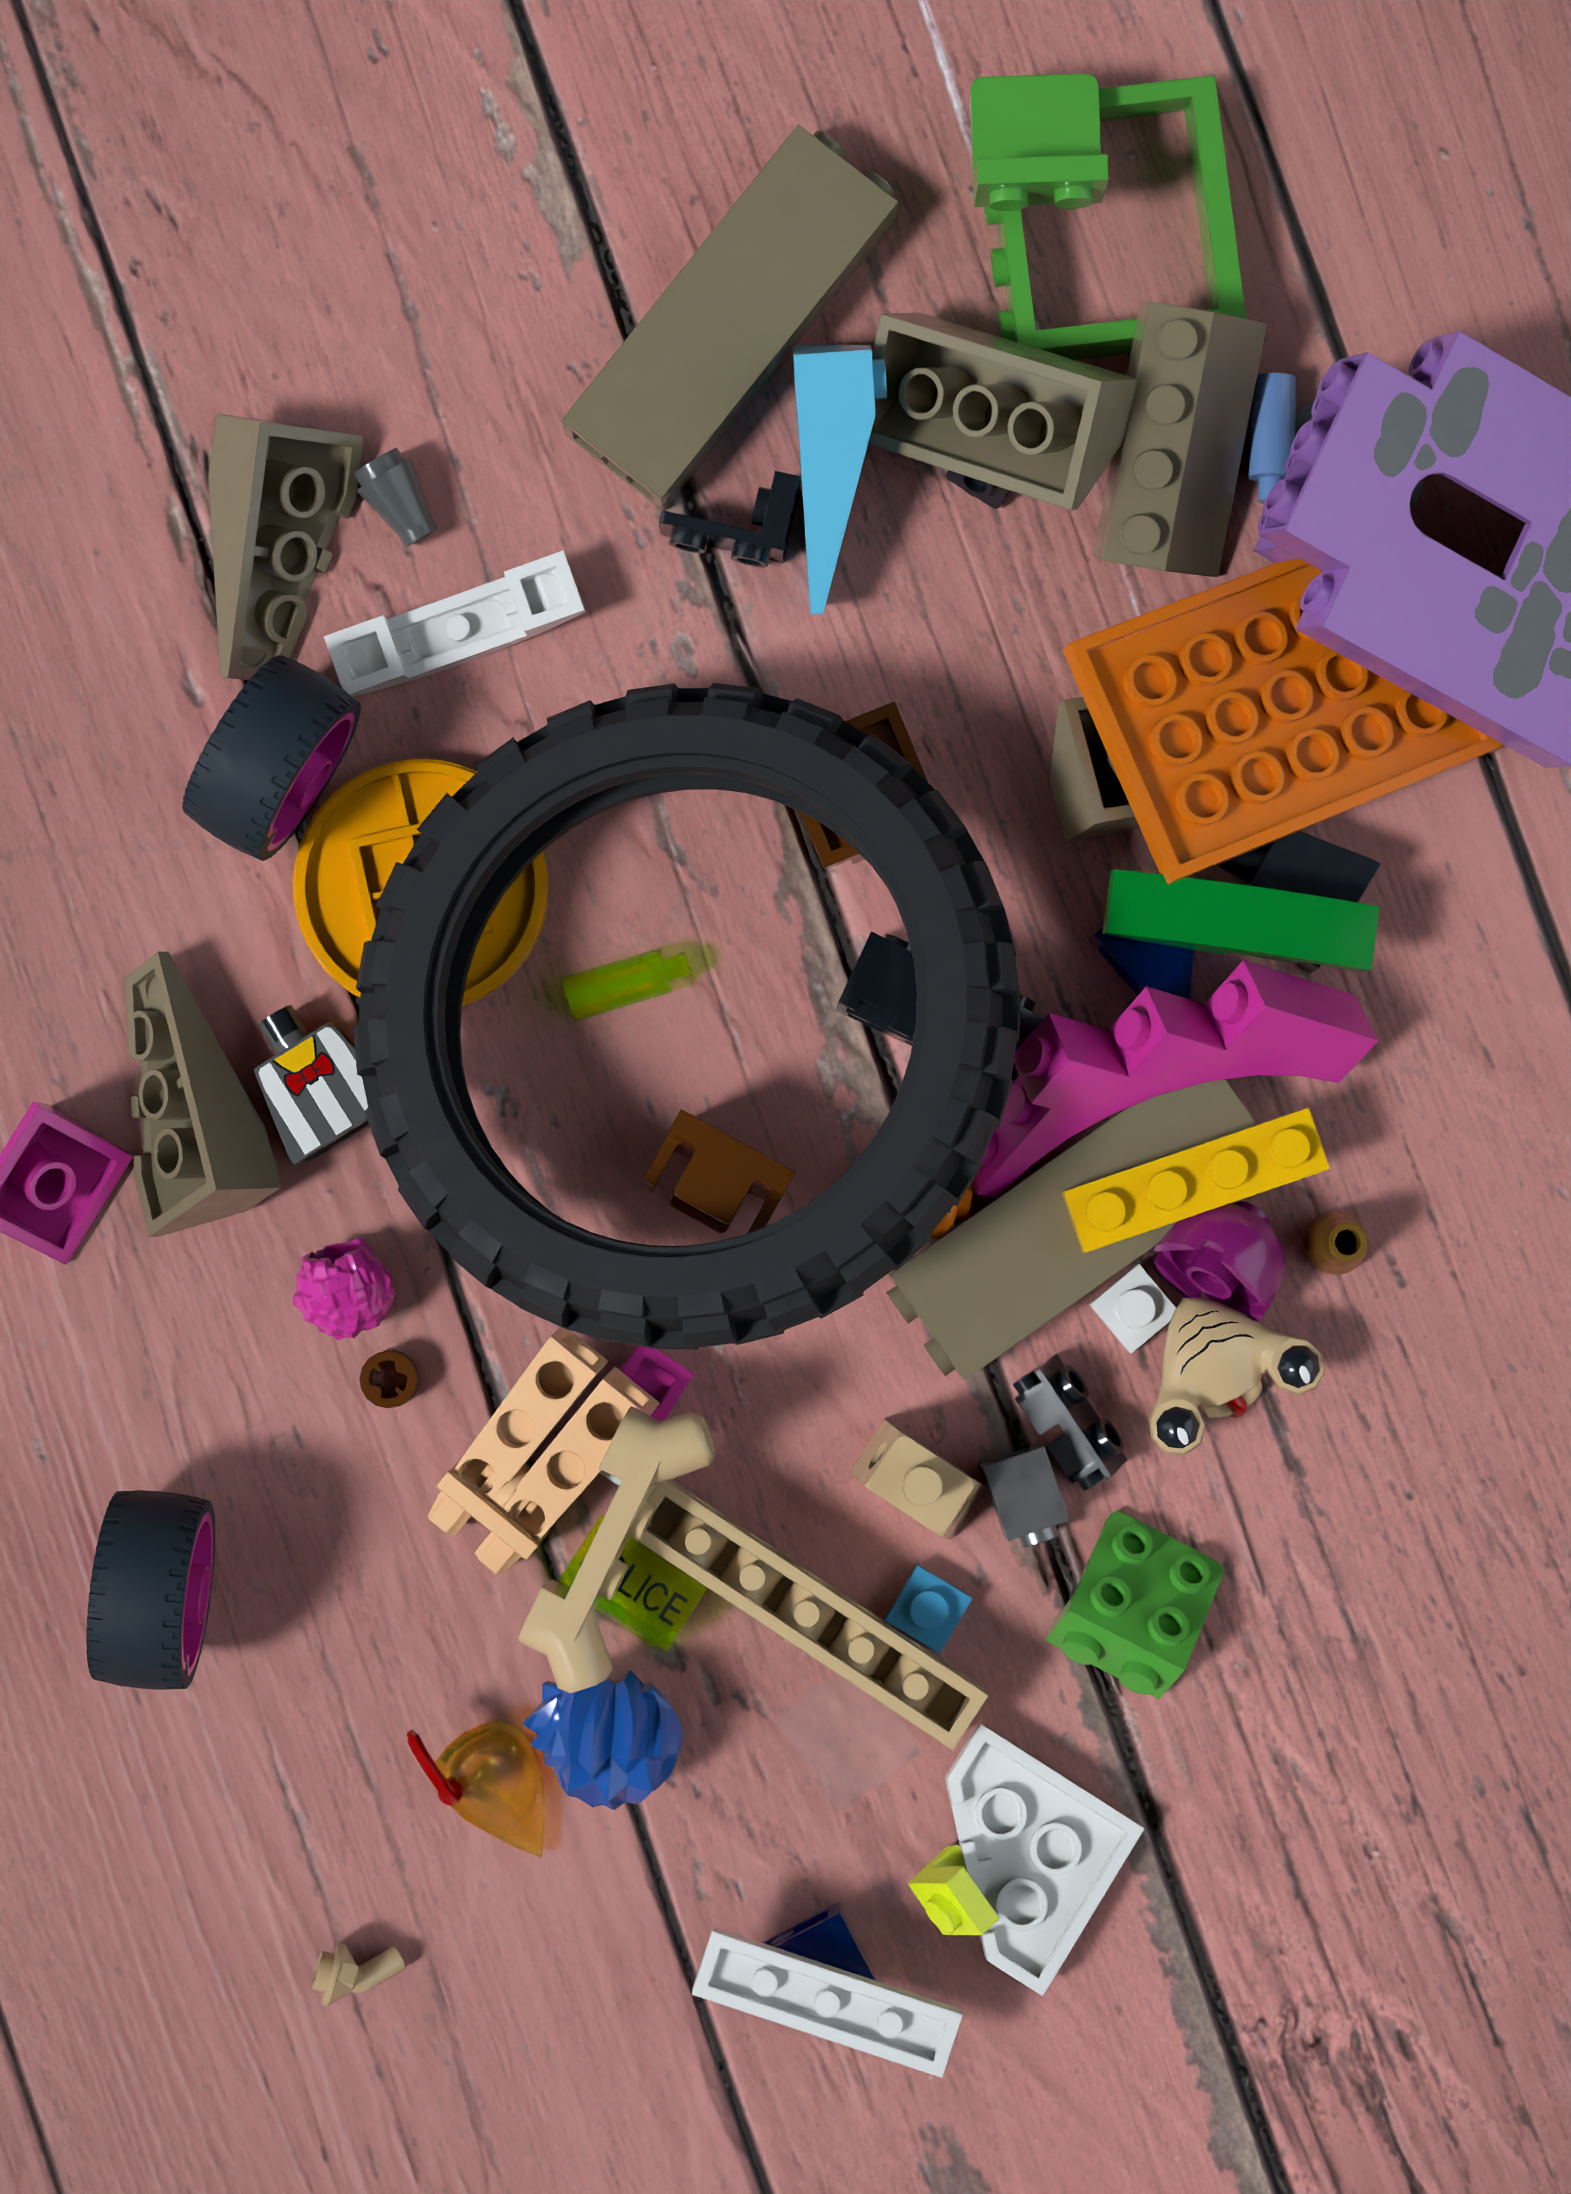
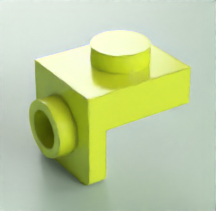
[907,1845,1000,1936]

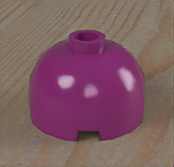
[1154,1201,1286,1321]

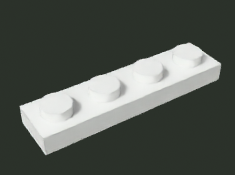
[692,1927,963,2078]

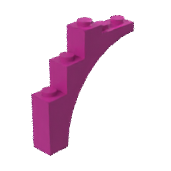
[972,960,1379,1199]

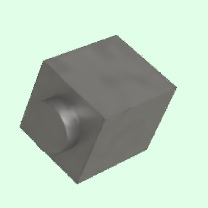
[980,1444,1069,1547]

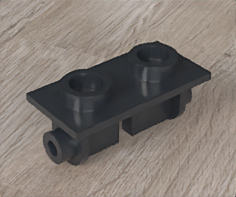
[1013,1353,1128,1491]

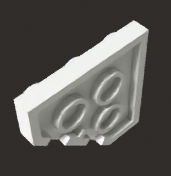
[945,1723,1144,1996]

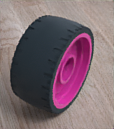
[182,655,361,861]
[86,1490,216,1690]

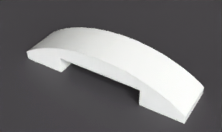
[324,550,586,697]

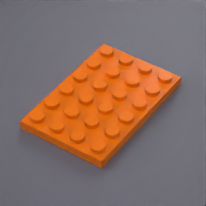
[1062,559,1503,884]

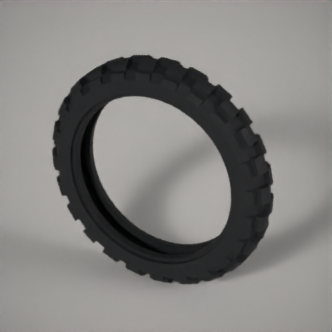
[353,683,1021,1350]

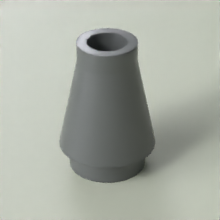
[354,448,438,548]

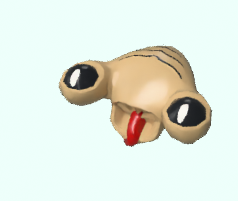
[1149,1297,1325,1455]

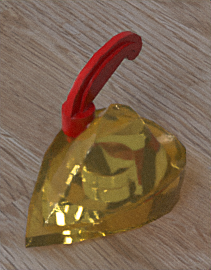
[407,1719,545,1858]

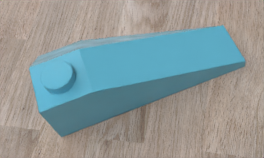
[792,345,887,614]

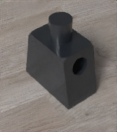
[1217,831,1381,973]

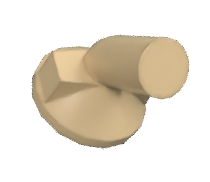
[311,1942,405,2007]

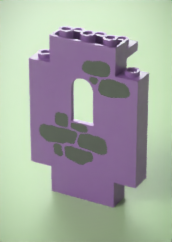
[1253,331,1571,768]

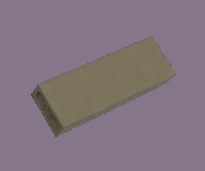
[561,124,898,511]
[886,1079,1257,1380]

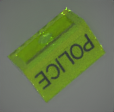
[557,1515,708,1654]

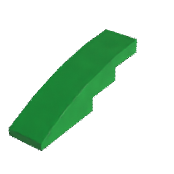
[1102,869,1380,972]

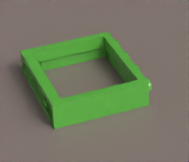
[984,75,1246,360]

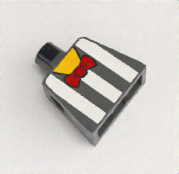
[254,1005,369,1167]

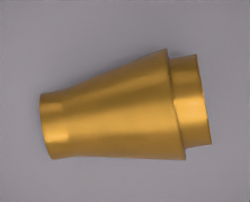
[1305,1211,1368,1275]

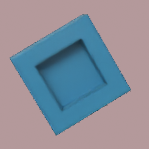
[884,1564,973,1654]

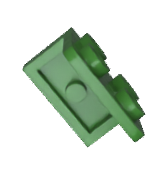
[970,73,1109,211]
[1045,1511,1223,1699]

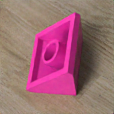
[0,1101,133,1265]

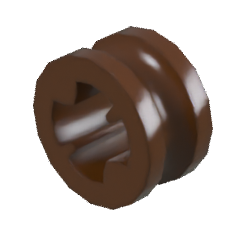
[359,1350,420,1408]

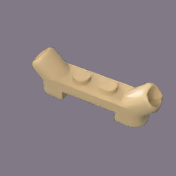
[517,1406,716,1693]

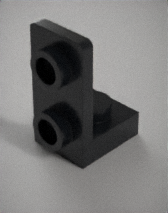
[658,471,800,568]

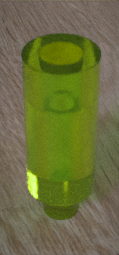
[562,949,692,1022]

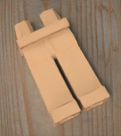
[428,1327,660,1575]

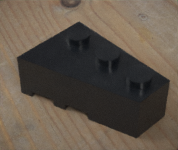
[836,931,1044,1084]

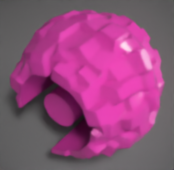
[293,1238,396,1340]

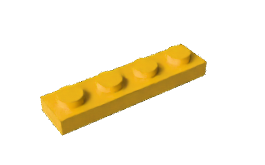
[1062,1108,1330,1253]

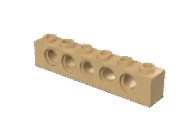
[639,1479,988,1751]

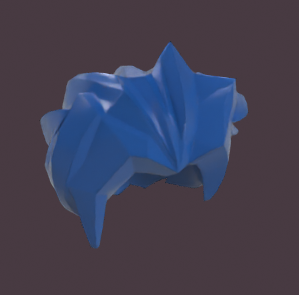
[522,1670,683,1810]

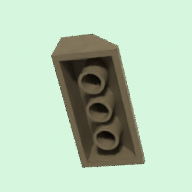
[1093,301,1267,577]
[868,312,1138,510]

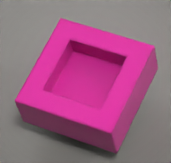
[621,1346,695,1421]

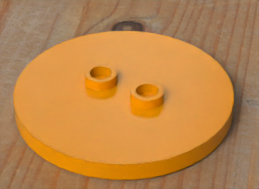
[293,759,549,1007]

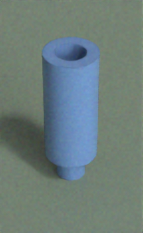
[1248,373,1296,504]

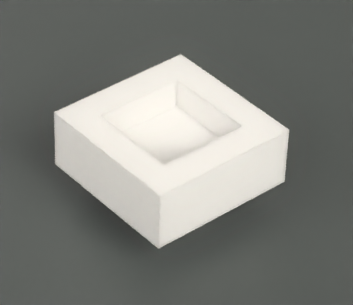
[1088,1264,1176,1354]

